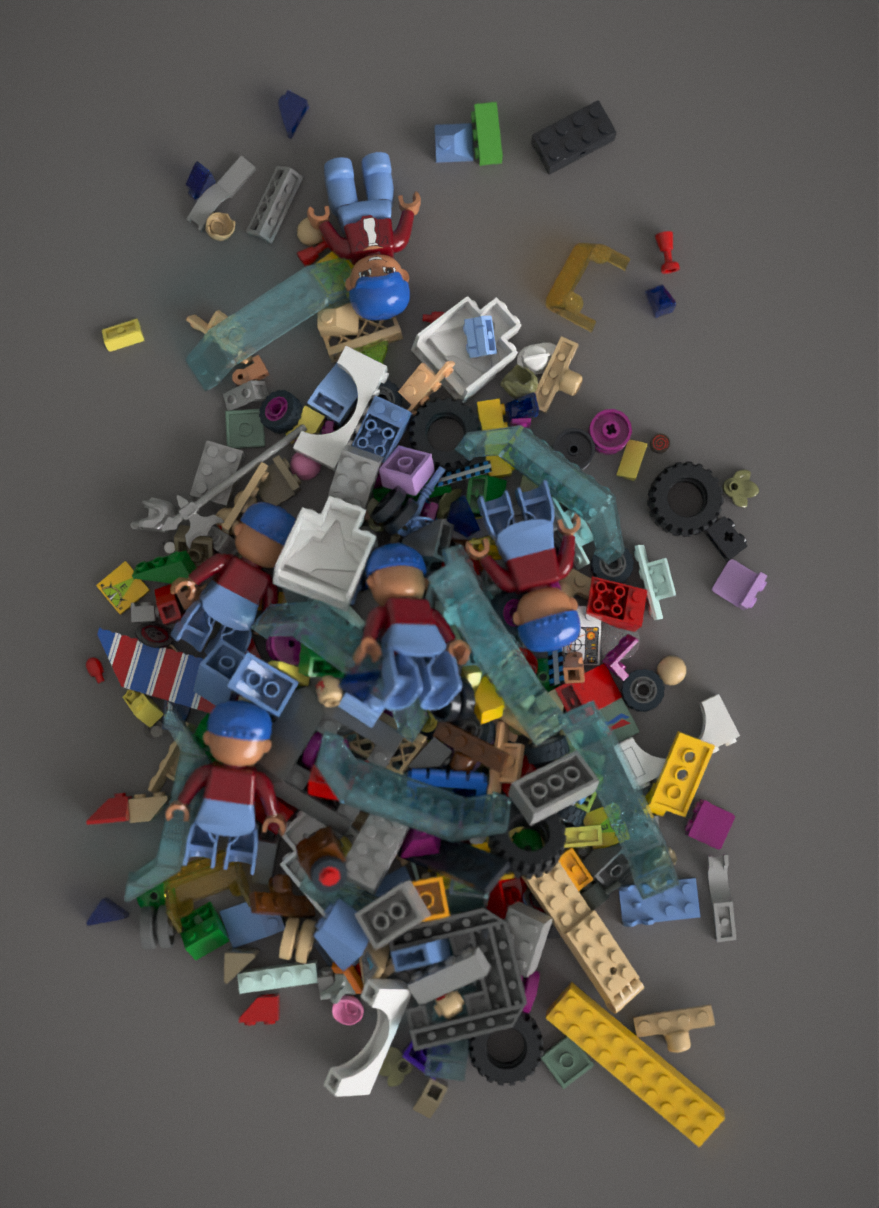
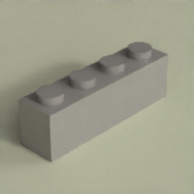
[407,946,491,1006]

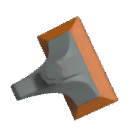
[320,962,364,1004]

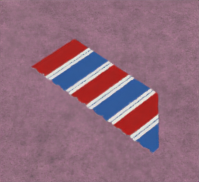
[97,627,216,713]

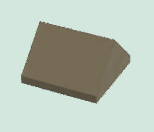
[224,947,260,984]

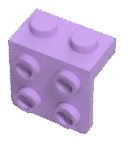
[712,559,767,610]

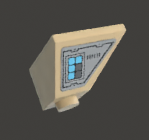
[317,299,359,337]
[359,940,390,987]

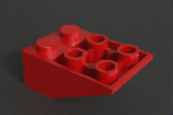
[586,576,647,632]
[553,663,622,723]

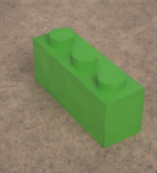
[471,102,503,165]

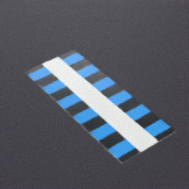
[436,460,492,487]
[548,648,565,686]

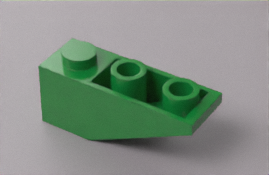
[132,550,197,584]

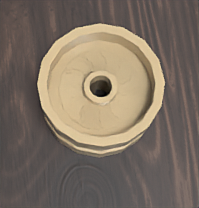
[279,917,316,964]

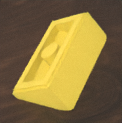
[102,319,144,352]
[616,440,648,481]

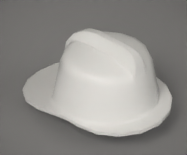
[517,343,556,375]

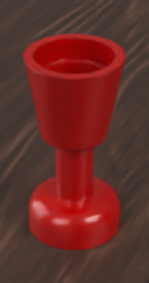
[654,231,680,274]
[296,238,331,269]

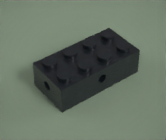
[531,100,617,175]

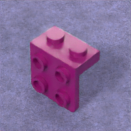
[684,799,735,850]

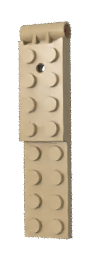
[522,862,644,1014]

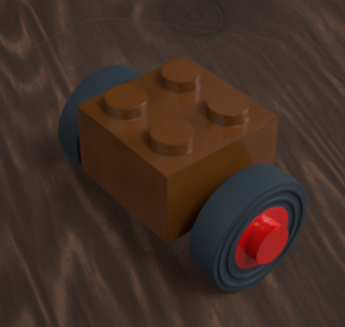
[295,826,348,893]

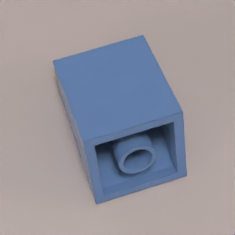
[193,640,245,706]
[314,898,369,971]

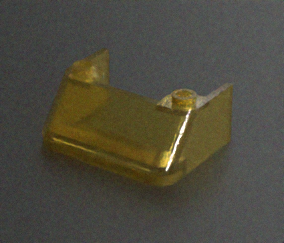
[545,242,630,332]
[163,848,251,933]

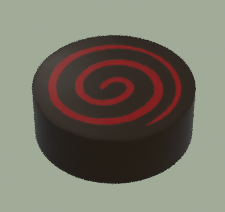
[650,434,670,454]

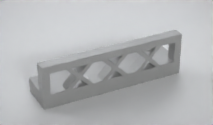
[246,166,303,244]

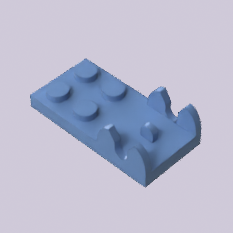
[618,877,700,927]

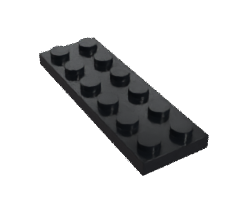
[397,834,511,895]

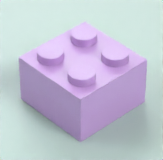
[379,445,435,496]

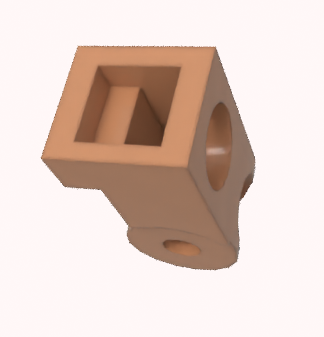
[232,355,270,386]
[563,652,585,683]

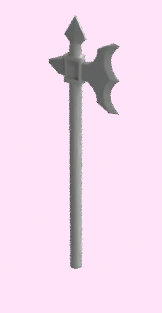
[161,424,307,549]

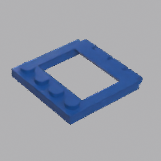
[406,768,488,825]

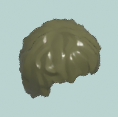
[500,364,538,401]

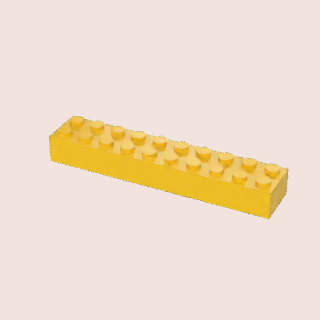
[545,982,725,1147]

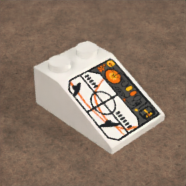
[562,606,601,665]

